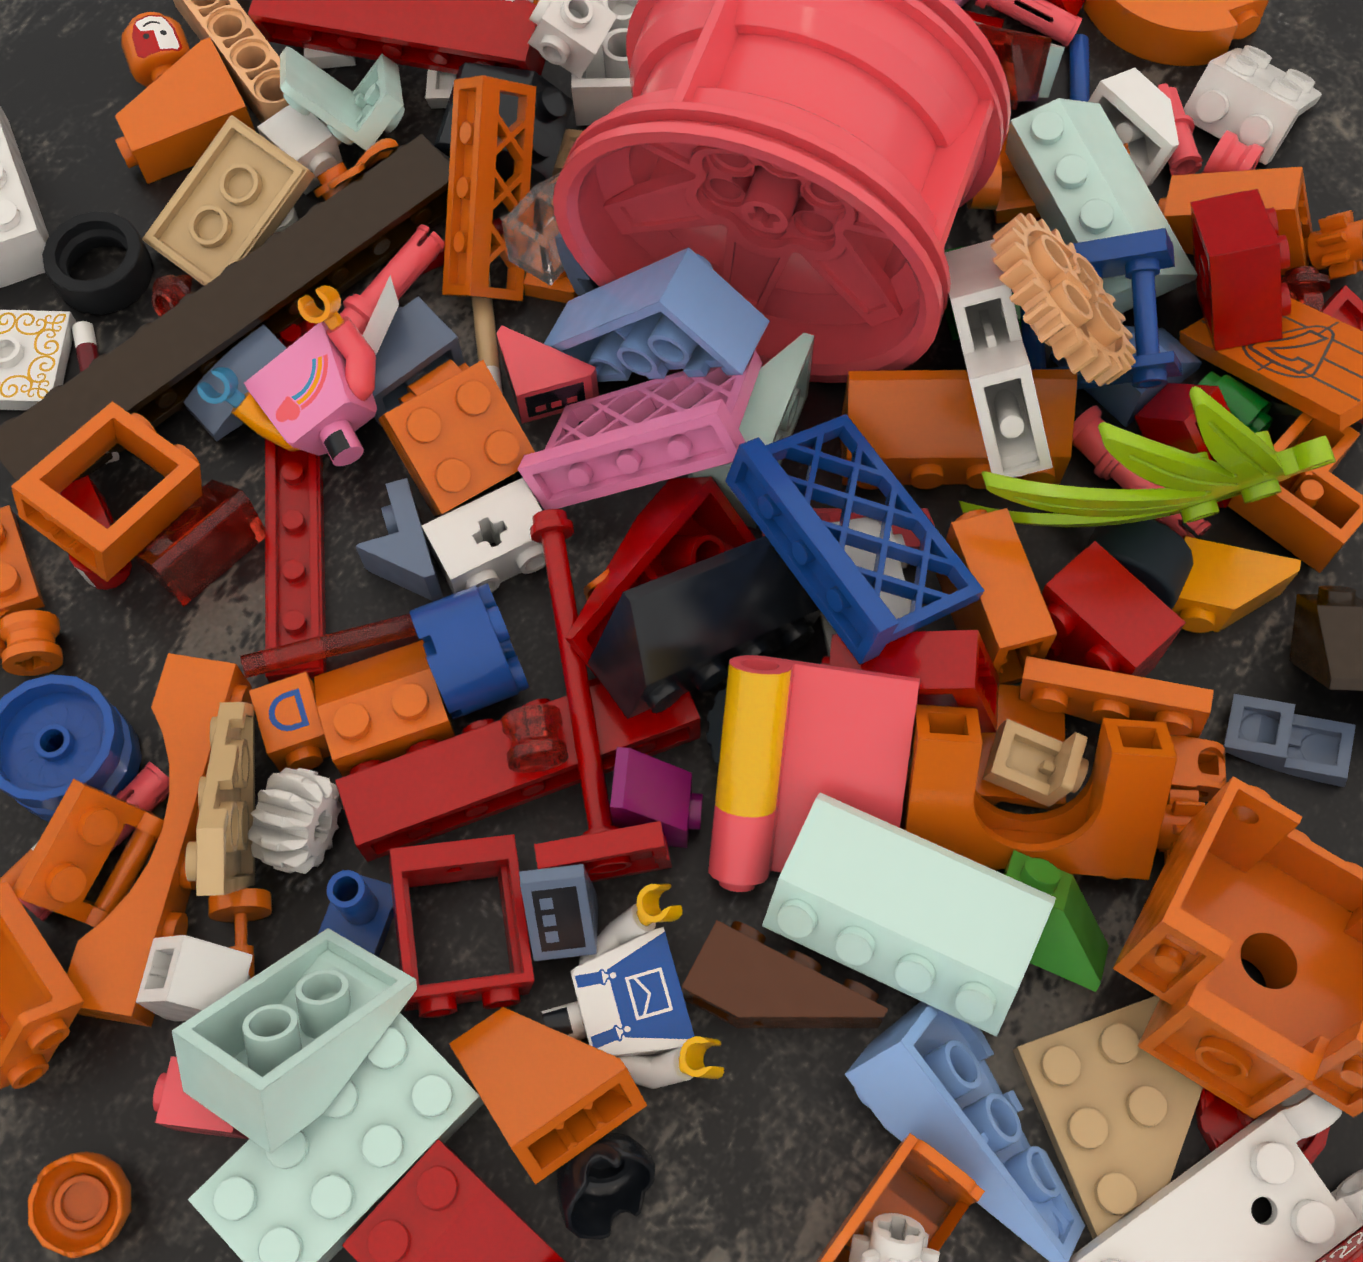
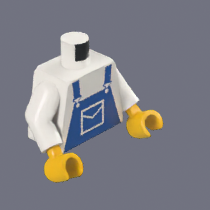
[542,884,724,1089]

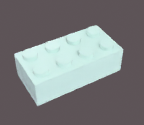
[188,1013,484,1262]

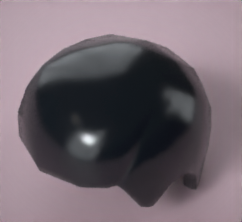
[557,1133,655,1240]

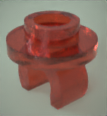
[1281,266,1330,312]
[152,274,192,317]

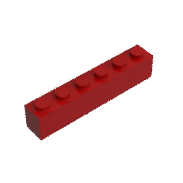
[248,0,546,75]
[335,678,701,862]

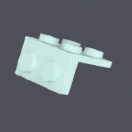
[280,46,405,150]

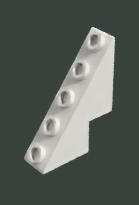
[945,239,1053,478]

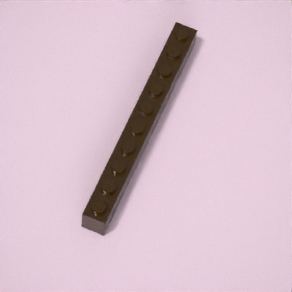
[0,134,449,482]

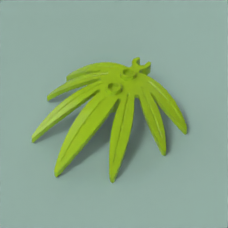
[959,386,1336,527]

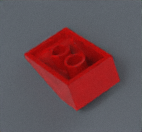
[342,1139,566,1262]

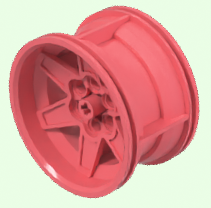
[553,0,1011,383]

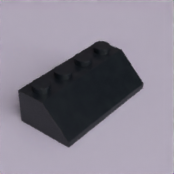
[588,536,822,719]

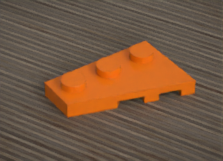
[1019,656,1214,738]

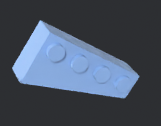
[544,247,770,382]

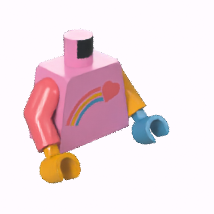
[197,285,377,466]

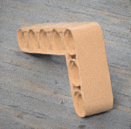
[173,0,289,123]

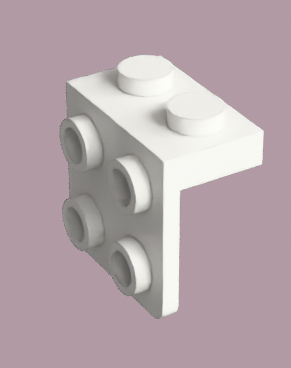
[1184,45,1322,165]

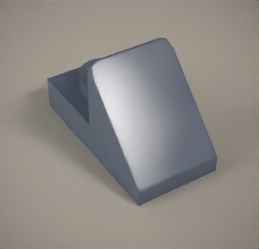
[356,478,443,601]

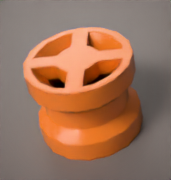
[0,610,63,676]

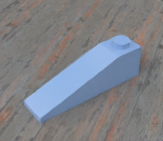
[845,1001,1085,1262]

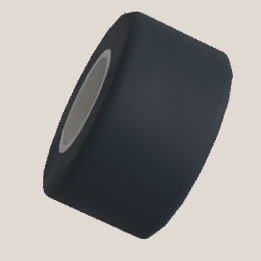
[1086,519,1193,610]

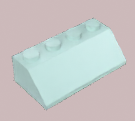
[1005,98,1198,313]
[762,792,1056,1037]

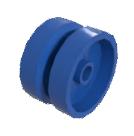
[0,674,142,822]

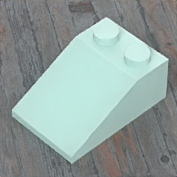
[688,333,814,529]
[172,928,417,1154]

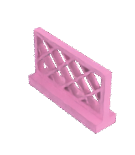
[518,349,762,510]

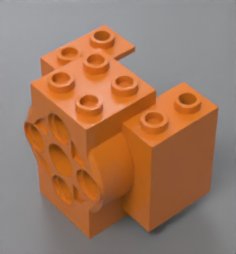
[1112,776,1363,1119]

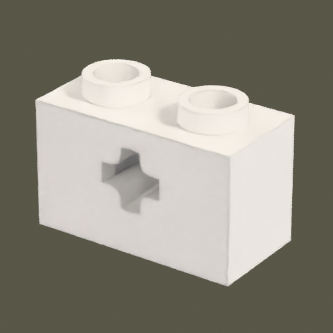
[421,477,546,594]

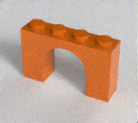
[900,704,1178,880]

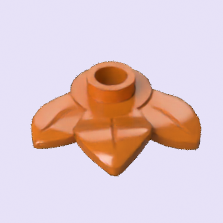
[313,138,399,201]

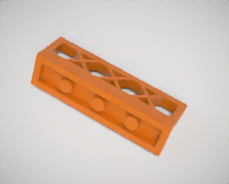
[442,75,537,301]

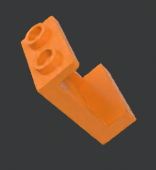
[0,882,84,1089]

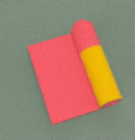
[708,655,920,892]

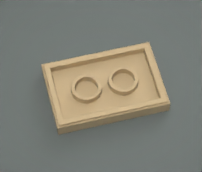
[142,115,315,286]

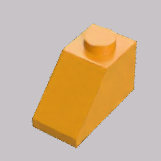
[1172,536,1301,633]

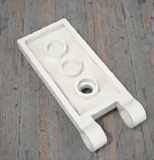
[1069,1088,1363,1262]

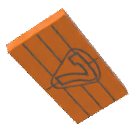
[1179,298,1363,432]

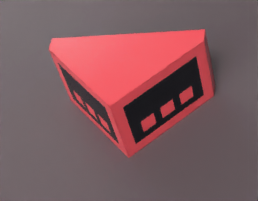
[496,325,599,424]

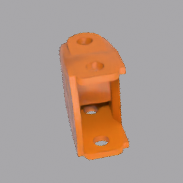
[816,1133,985,1262]

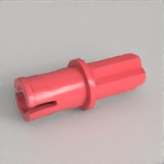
[1157,83,1203,175]

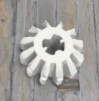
[248,767,342,874]

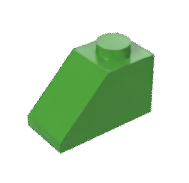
[1003,850,1109,992]

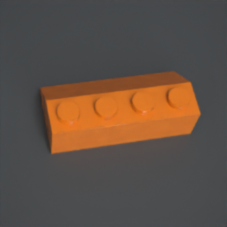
[840,369,1078,490]

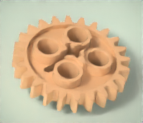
[991,213,1136,387]

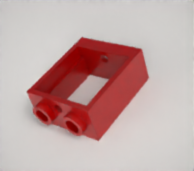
[821,630,999,733]
[389,834,534,1018]

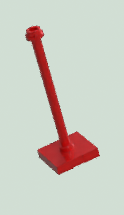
[530,509,672,883]

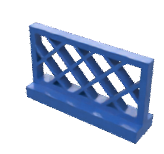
[725,414,985,665]

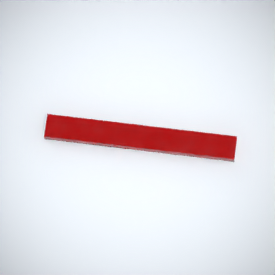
[265,320,326,683]

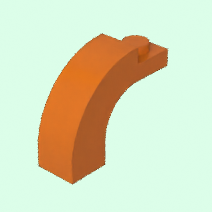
[1083,0,1269,66]

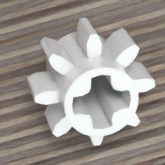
[849,1213,940,1262]

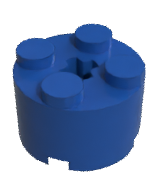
[409,583,530,720]

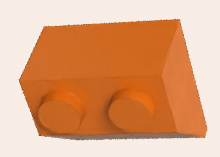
[314,640,456,777]

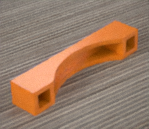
[67,653,253,1027]

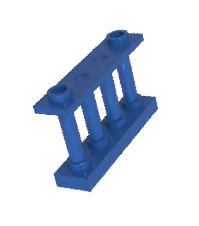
[1011,228,1182,390]

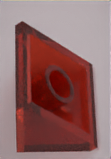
[134,479,265,607]

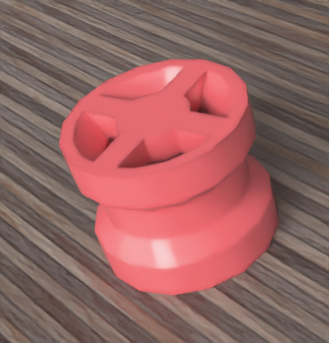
[1202,130,1265,173]

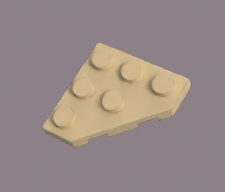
[185,702,255,896]
[1013,996,1203,1239]

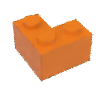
[1227,412,1363,573]

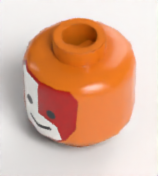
[121,12,190,87]

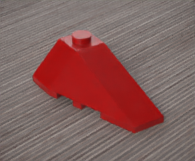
[565,476,756,681]

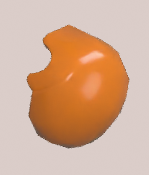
[28,1151,132,1259]

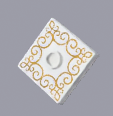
[0,309,76,410]

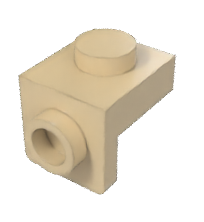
[983,719,1089,807]

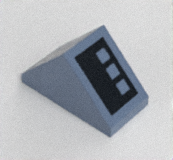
[519,864,598,961]

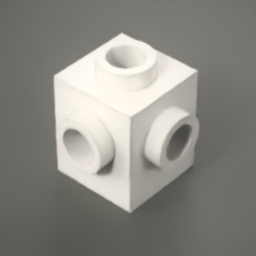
[527,0,618,78]

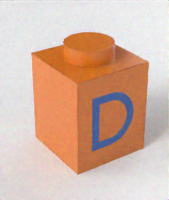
[249,672,331,772]

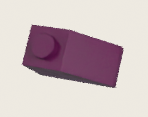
[610,747,703,848]

